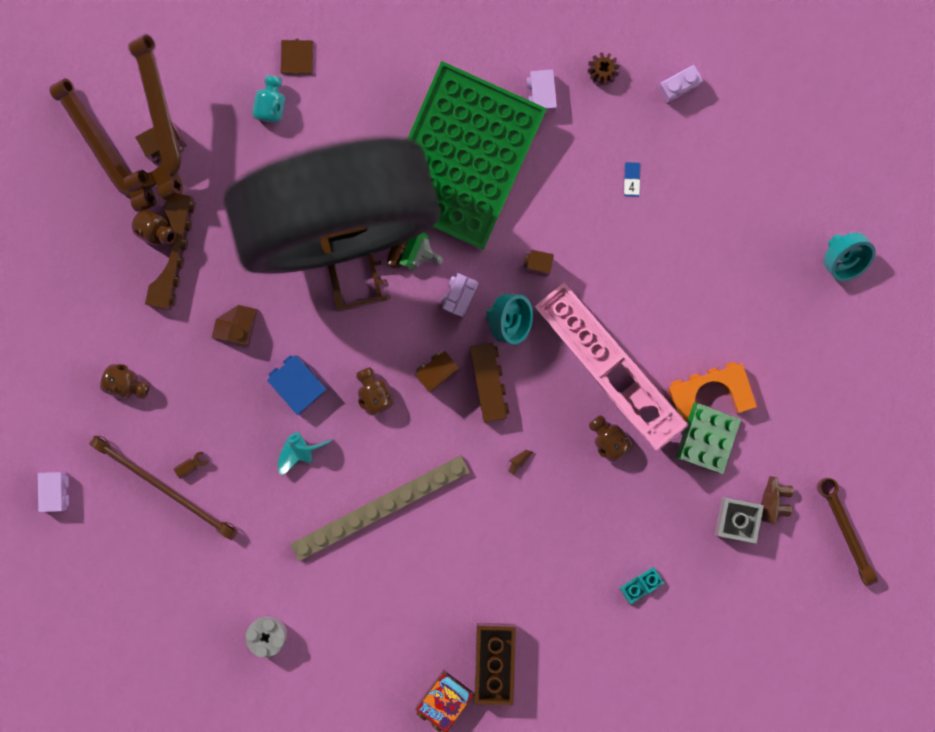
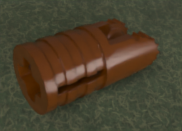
[386,240,409,269]

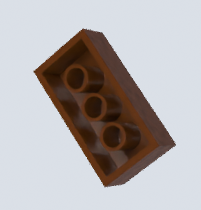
[474,623,516,706]

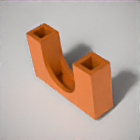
[667,361,757,431]

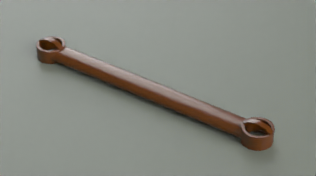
[89,436,237,540]

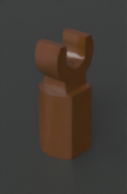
[174,451,209,479]

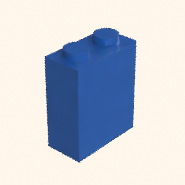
[267,355,327,415]

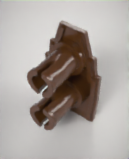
[761,476,794,524]

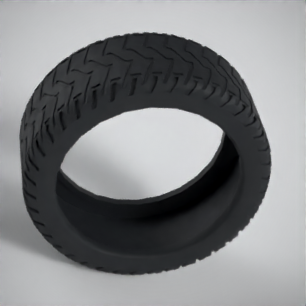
[224,137,440,274]

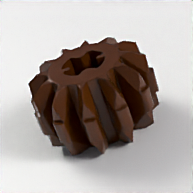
[587,52,620,85]

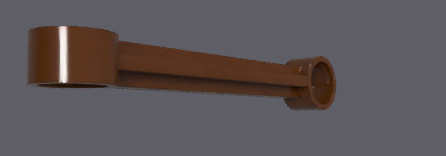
[817,478,878,587]

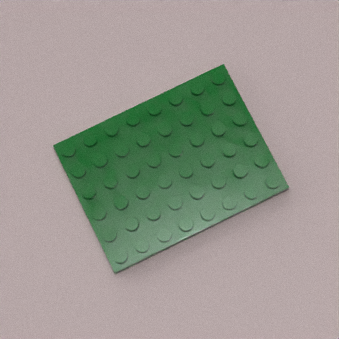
[407,61,547,250]

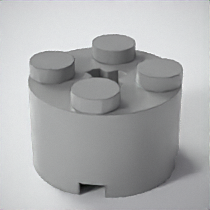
[246,616,287,658]

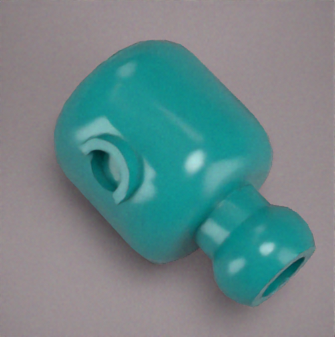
[252,75,285,123]

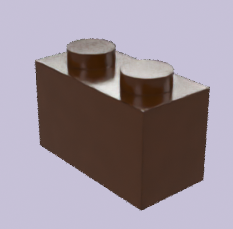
[523,250,554,277]

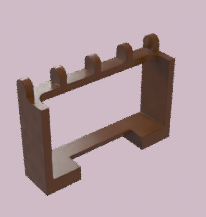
[320,226,390,312]

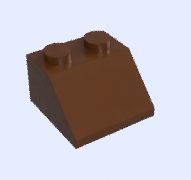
[415,351,459,393]

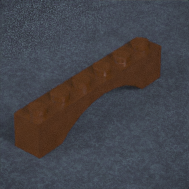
[145,194,196,310]

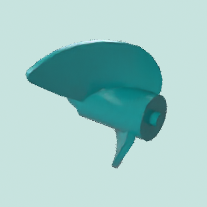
[278,432,332,475]

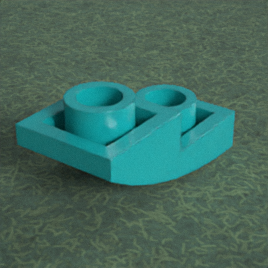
[619,567,664,604]

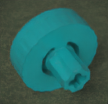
[823,232,876,282]
[485,293,533,345]

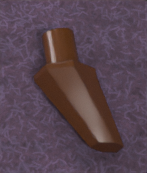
[508,450,533,475]

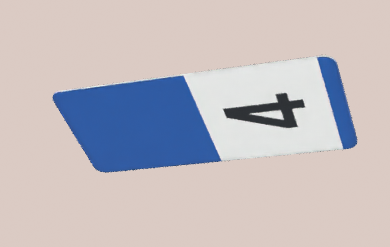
[624,162,640,196]

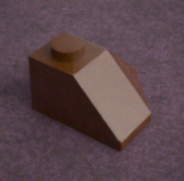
[212,305,258,346]

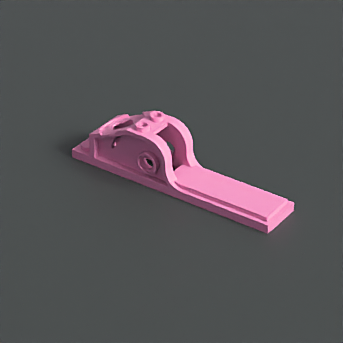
[534,282,688,451]

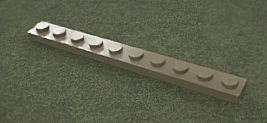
[290,455,469,561]

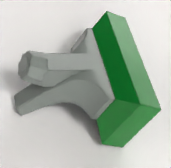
[399,233,443,271]

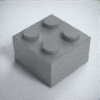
[714,497,764,544]

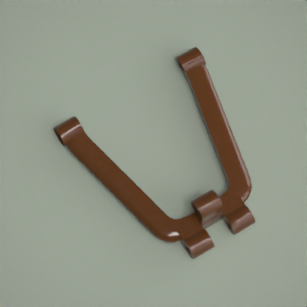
[49,34,184,212]

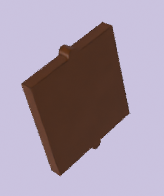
[281,38,313,76]

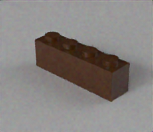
[470,342,510,422]

